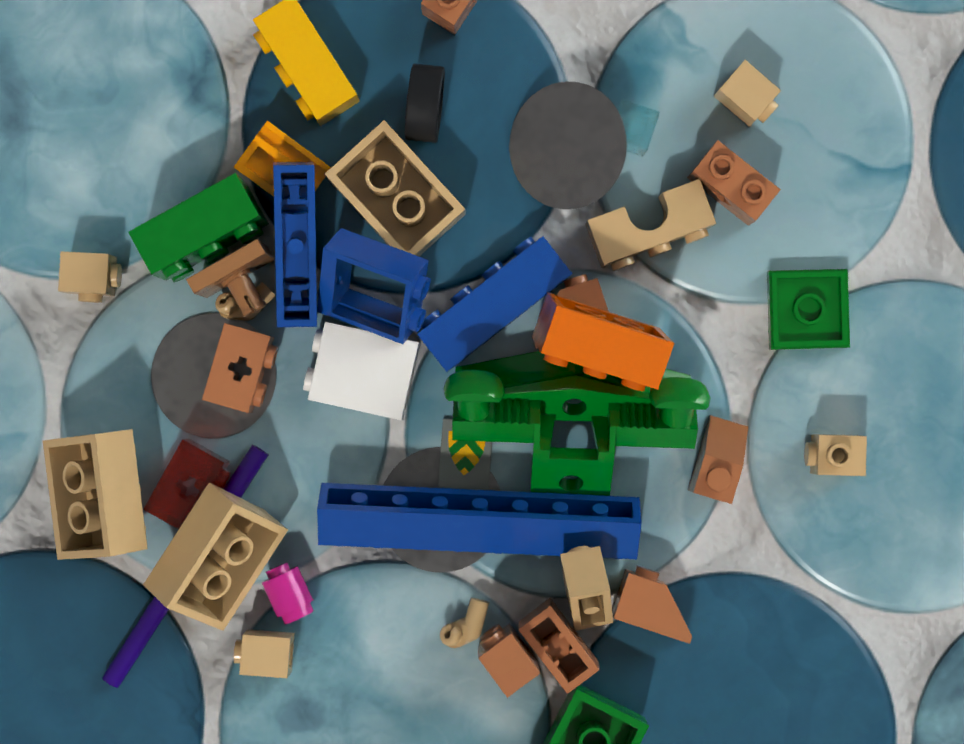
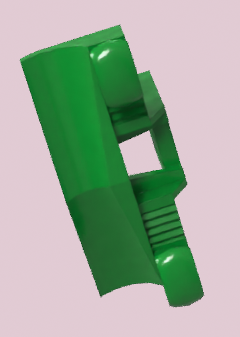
[443,351,711,496]

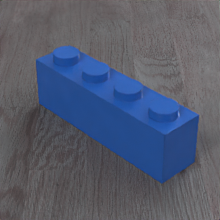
[417,236,573,372]

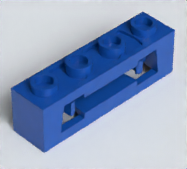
[273,162,317,327]

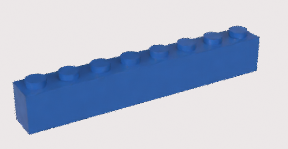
[317,483,642,560]

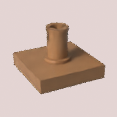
[186,239,275,317]

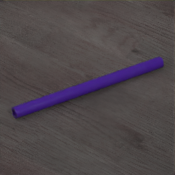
[102,444,269,688]

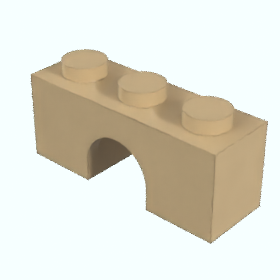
[585,179,716,271]

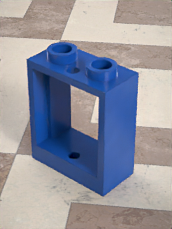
[317,228,431,344]

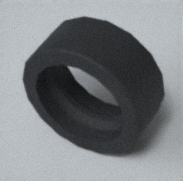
[405,64,445,143]

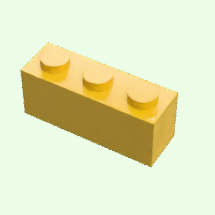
[253,0,360,127]

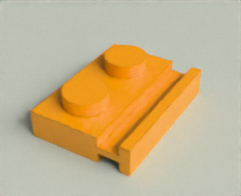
[234,120,332,197]

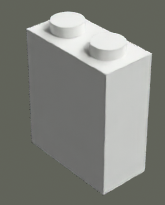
[303,322,420,420]

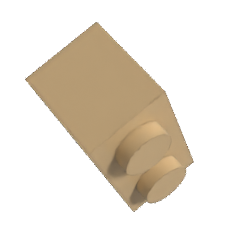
[560,546,613,631]

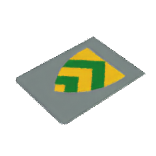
[438,419,492,490]

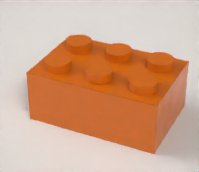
[532,292,675,392]

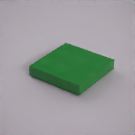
[767,269,850,350]

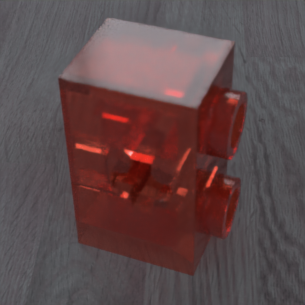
[143,439,231,529]

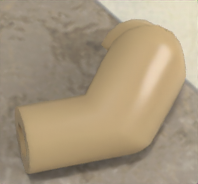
[215,282,276,321]
[440,597,489,648]

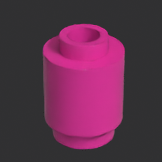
[262,562,314,625]

